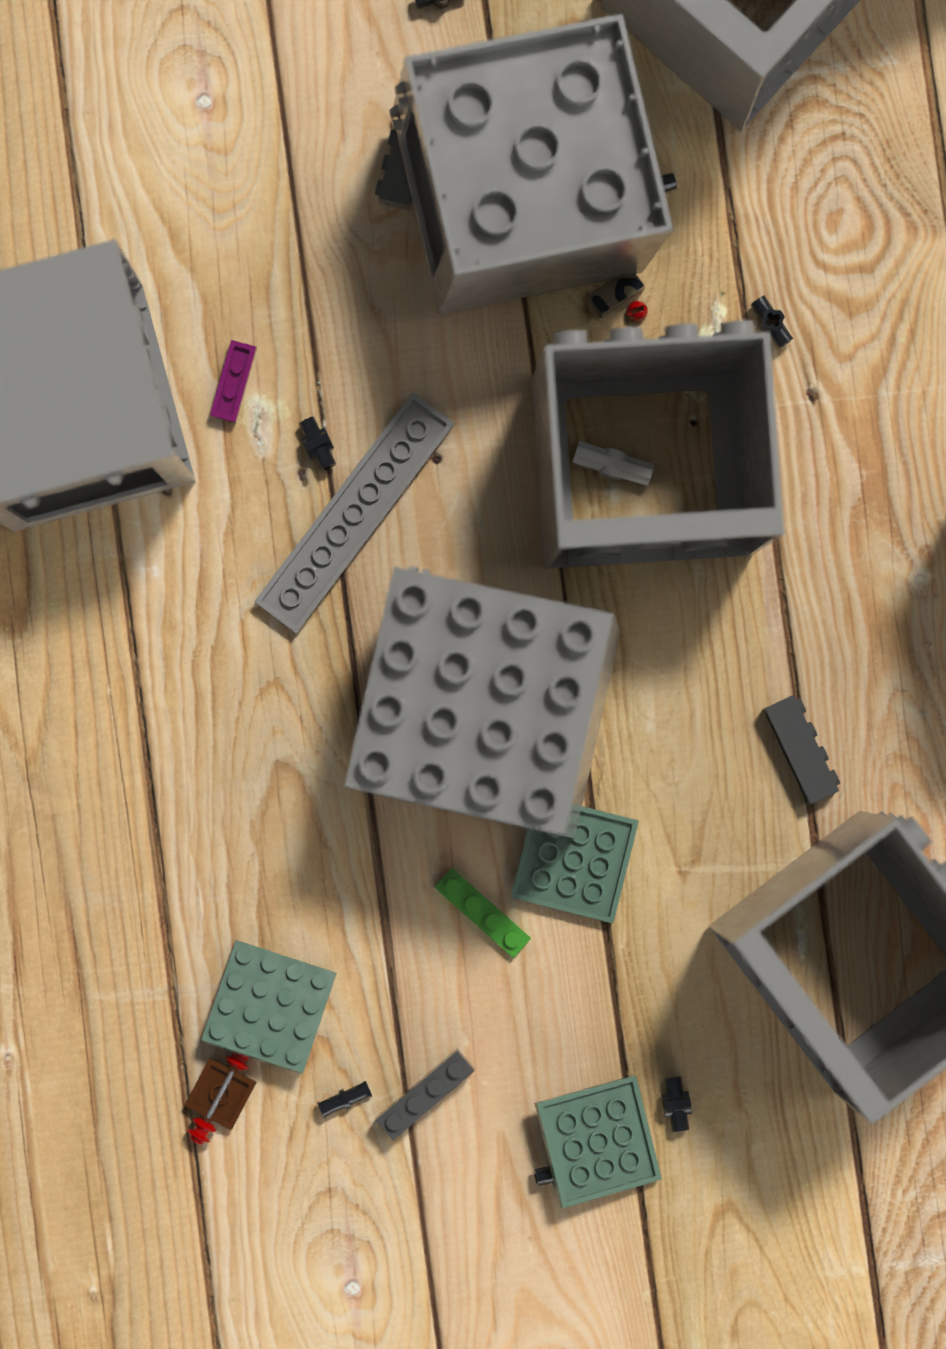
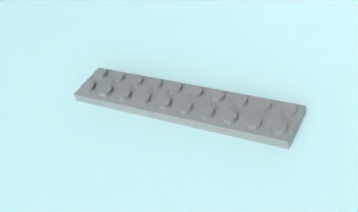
[254,392,455,634]

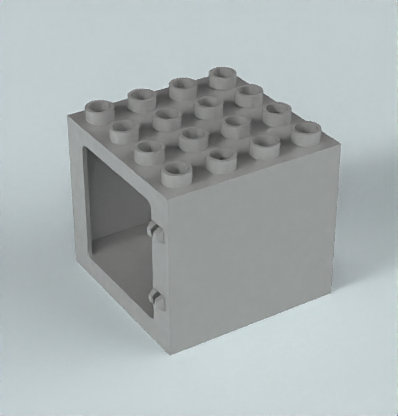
[602,0,860,131]
[389,14,673,315]
[0,239,196,532]
[531,320,784,569]
[345,566,620,839]
[709,811,946,1125]

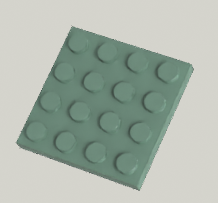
[510,806,639,923]
[201,940,337,1075]
[534,1075,662,1208]

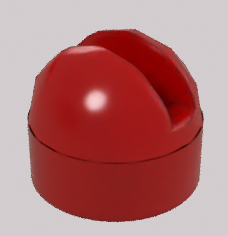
[627,301,648,323]

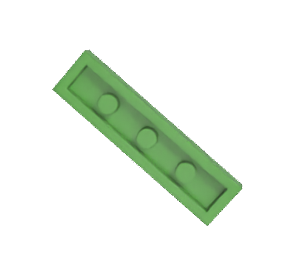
[434,868,531,958]

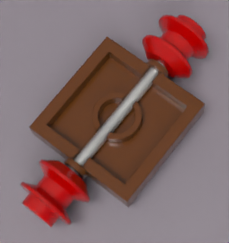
[185,1052,257,1145]

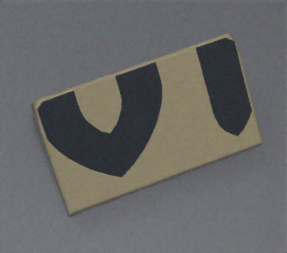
[587,274,645,318]

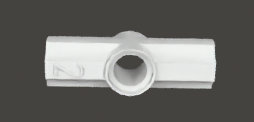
[572,441,654,487]

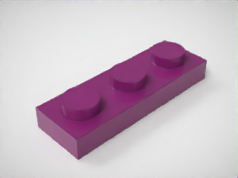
[210,340,257,423]

